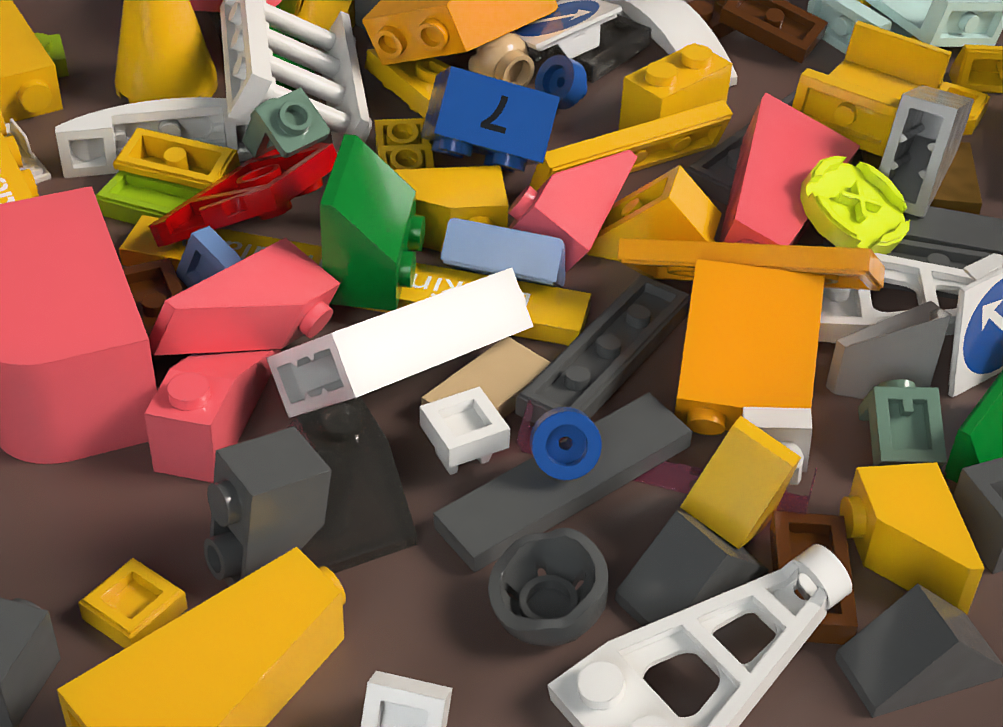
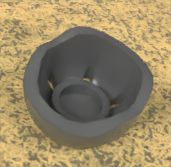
[488,528,608,646]

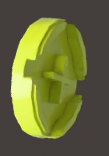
[800,156,910,255]

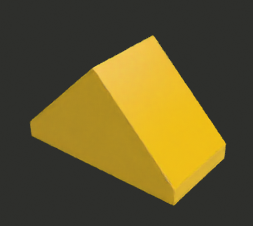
[680,416,801,549]

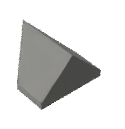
[826,301,952,399]

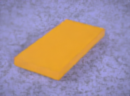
[617,238,885,291]

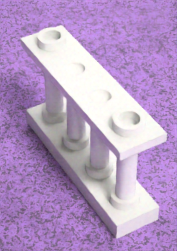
[220,0,372,154]

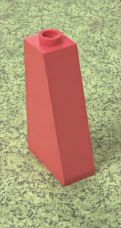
[719,93,860,245]

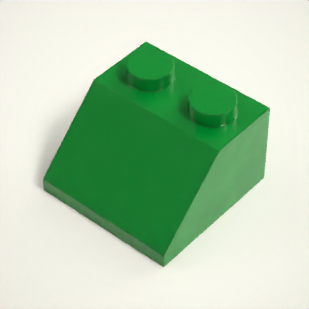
[320,134,425,311]

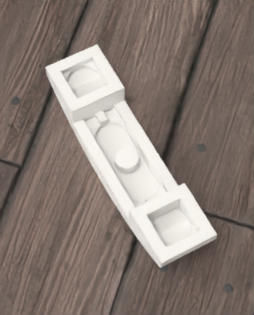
[604,0,738,87]
[55,97,253,178]

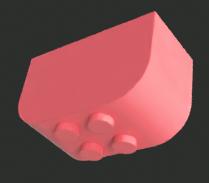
[0,186,157,464]

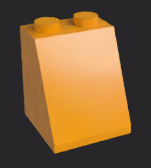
[674,258,825,435]

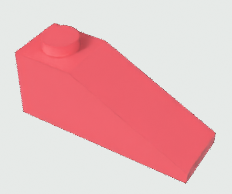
[507,150,638,273]
[149,237,341,356]
[144,349,281,483]

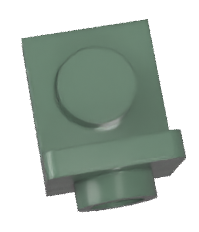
[858,379,947,469]

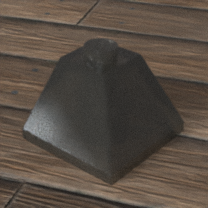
[286,397,417,574]

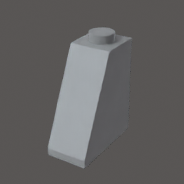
[879,85,974,218]

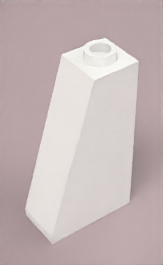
[266,268,534,418]

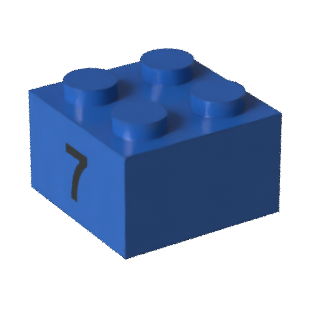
[420,66,560,173]

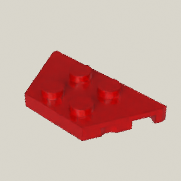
[149,143,337,247]

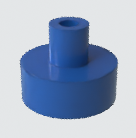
[535,55,587,110]
[530,407,602,480]

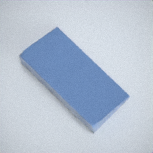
[440,218,565,288]

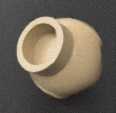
[468,32,535,87]

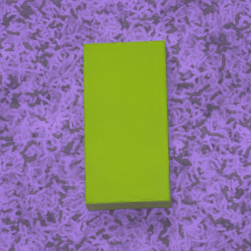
[95,170,202,225]

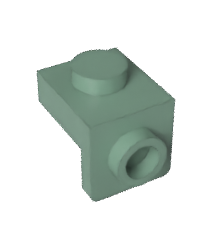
[242,87,330,158]

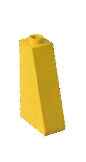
[57,547,346,727]

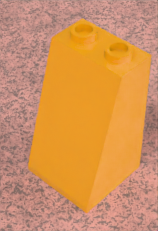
[362,0,558,66]

